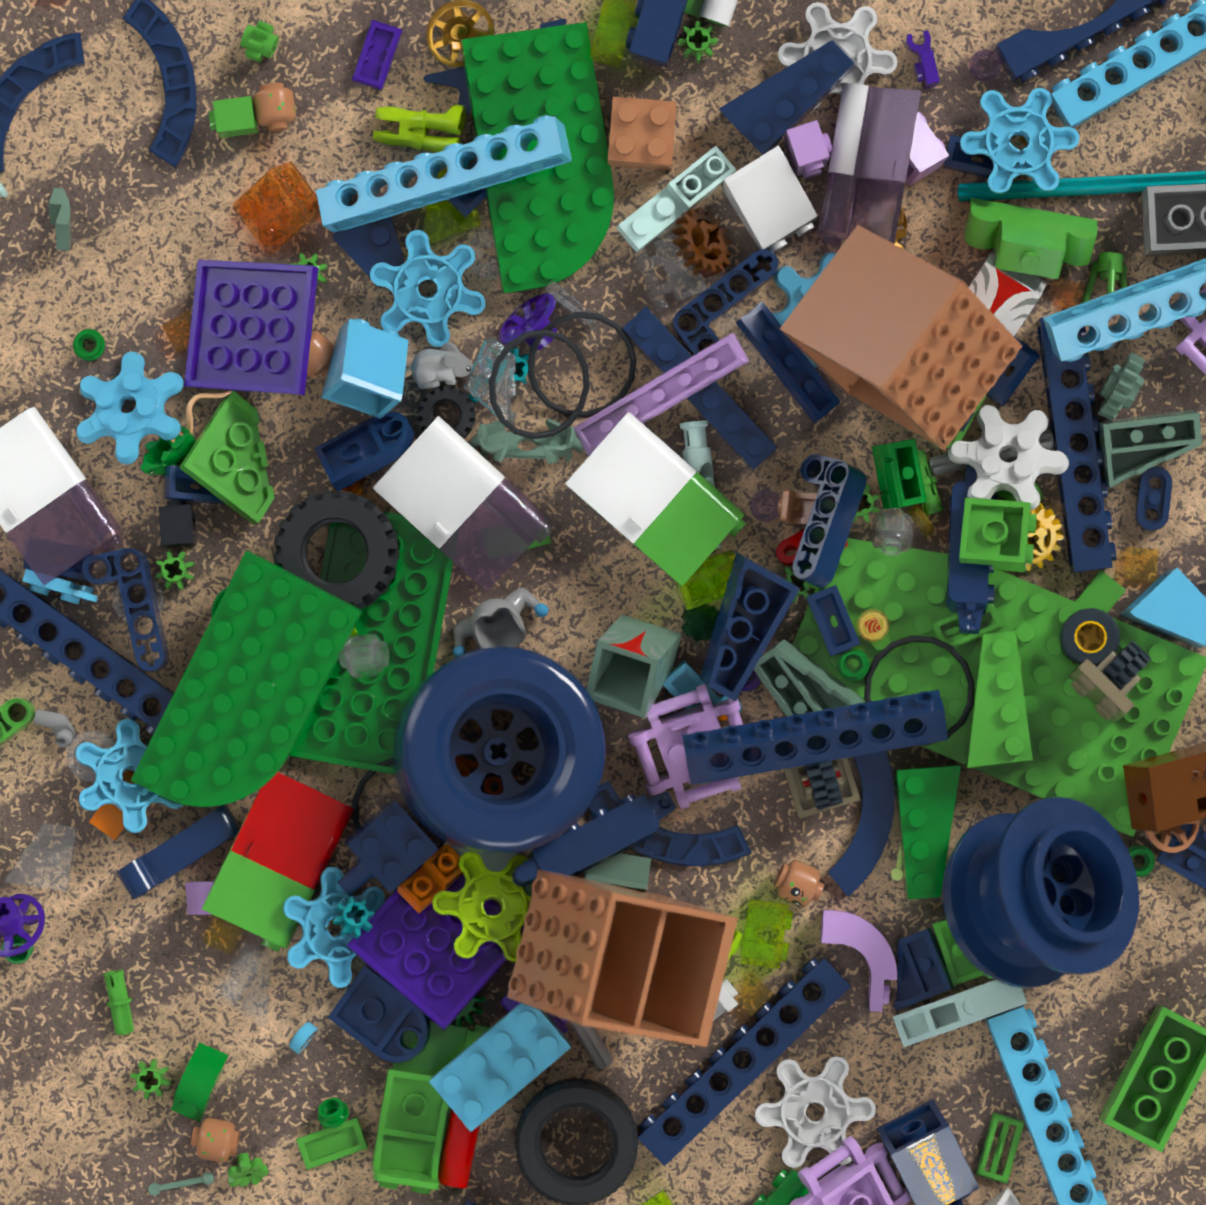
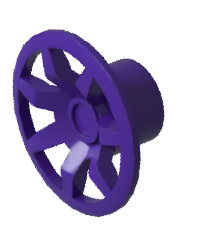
[499,293,557,351]
[0,894,45,957]

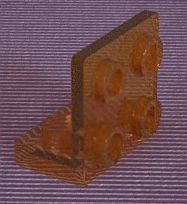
[233,162,321,255]

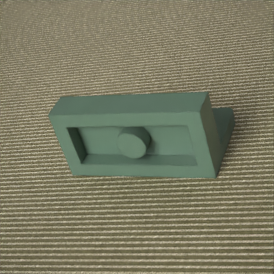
[583,853,652,890]

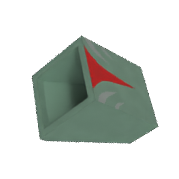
[587,614,682,718]

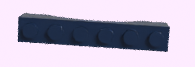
[994,0,1172,83]
[622,307,777,472]

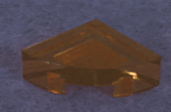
[1052,278,1085,310]
[162,310,192,354]

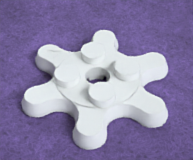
[778,2,897,109]
[948,405,1069,510]
[755,1056,876,1168]

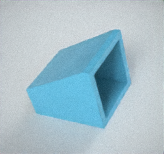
[321,319,409,419]
[1121,568,1206,648]

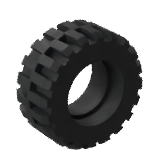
[273,490,399,609]

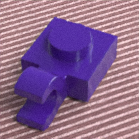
[906,30,940,89]

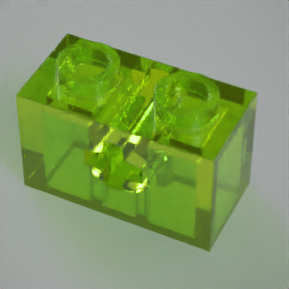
[590,0,637,69]
[673,550,735,610]
[740,898,793,969]

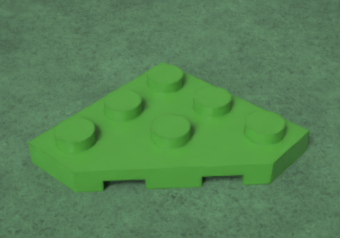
[179,391,275,525]

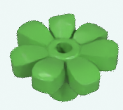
[227,1153,269,1187]

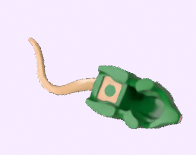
[140,390,232,476]

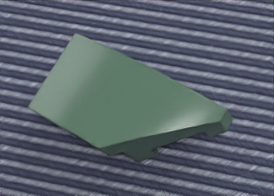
[49,188,71,251]

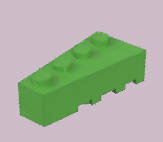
[966,630,1033,769]

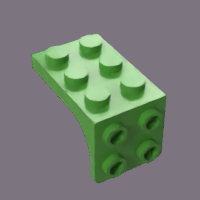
[370,1068,448,1194]

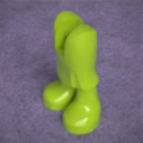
[373,105,467,153]

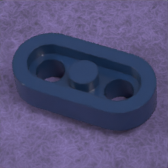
[1135,467,1173,531]

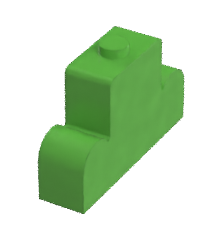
[964,198,1098,279]

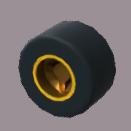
[1060,608,1120,666]

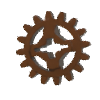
[672,207,733,278]

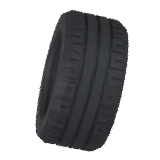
[515,1078,638,1205]

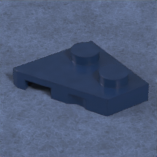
[332,217,405,288]
[1155,824,1206,891]
[894,928,954,1011]

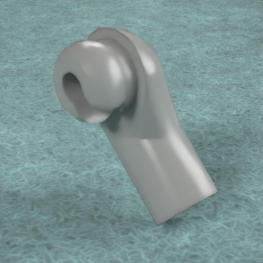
[34,709,75,747]

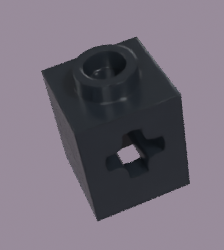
[158,500,197,547]

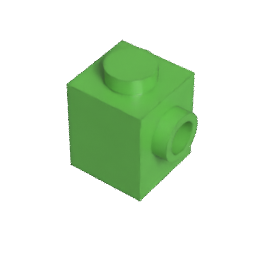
[209,96,258,138]

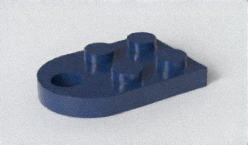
[314,412,414,492]
[328,965,431,1063]

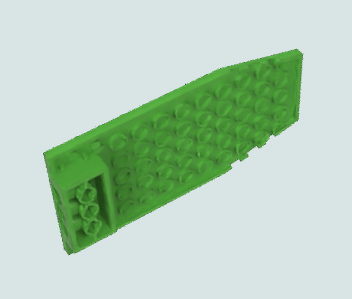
[792,538,1206,837]

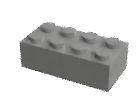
[1141,184,1206,256]

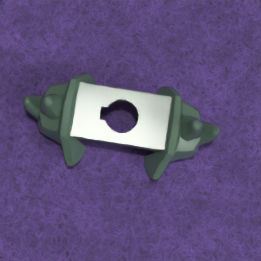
[470,417,583,464]

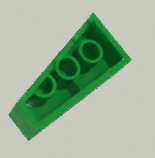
[894,765,961,900]

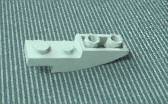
[616,146,736,253]
[893,980,1028,1047]

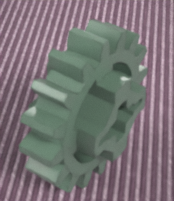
[1098,352,1145,421]

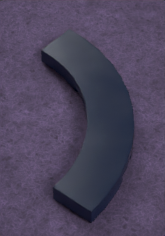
[122,0,197,168]
[0,32,86,173]
[827,751,895,897]
[588,781,752,866]

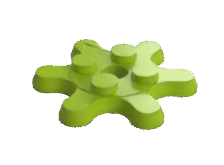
[432,851,531,962]

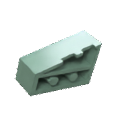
[1098,410,1202,488]
[754,639,865,716]

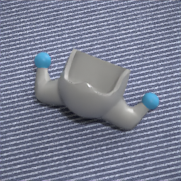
[453,588,549,658]

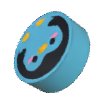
[289,1022,319,1054]

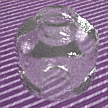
[871,508,914,557]
[339,634,389,678]

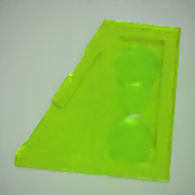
[423,169,482,245]

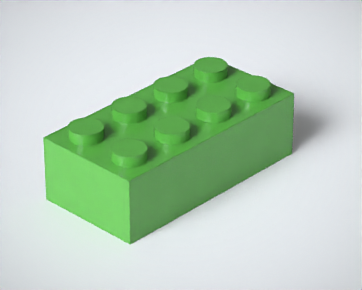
[1099,1004,1206,1153]

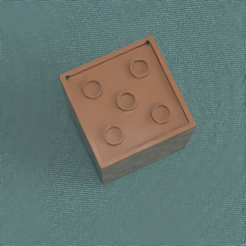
[780,225,1022,451]
[507,869,738,1047]

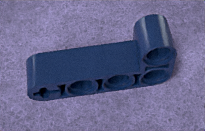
[673,249,778,356]
[792,454,867,588]
[83,548,169,671]
[116,804,241,900]

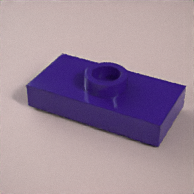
[352,19,403,91]

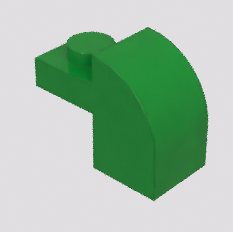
[171,1042,229,1122]

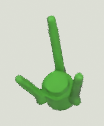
[1080,252,1127,304]

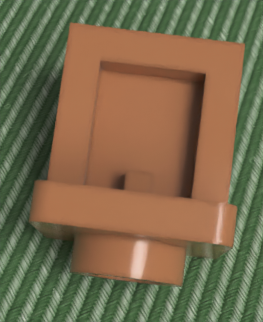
[777,489,817,526]

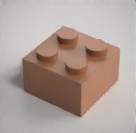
[608,97,677,171]

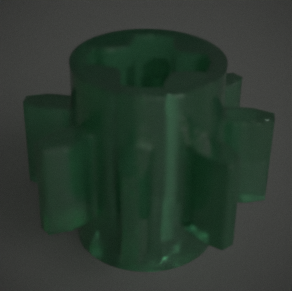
[681,601,719,642]

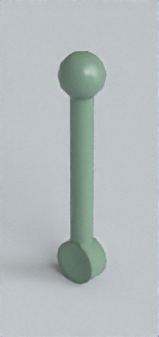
[148,1172,214,1196]

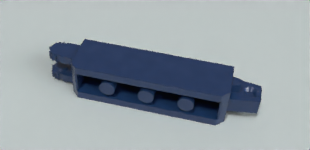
[946,465,997,634]
[512,791,676,888]

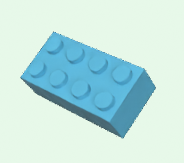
[429,1003,572,1132]

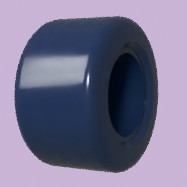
[393,646,606,854]

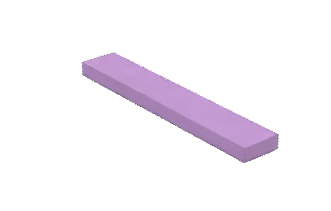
[574,333,749,456]

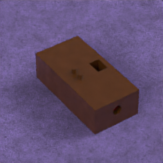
[1123,742,1206,832]

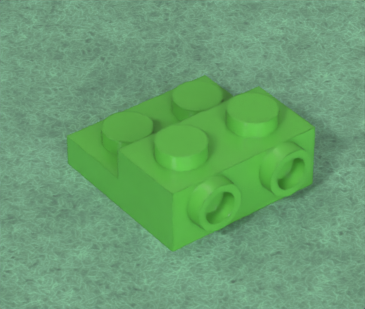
[959,498,1037,572]

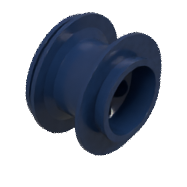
[943,797,1139,988]

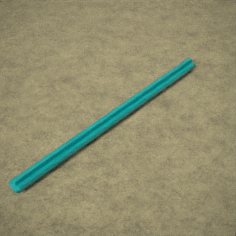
[957,171,1206,202]

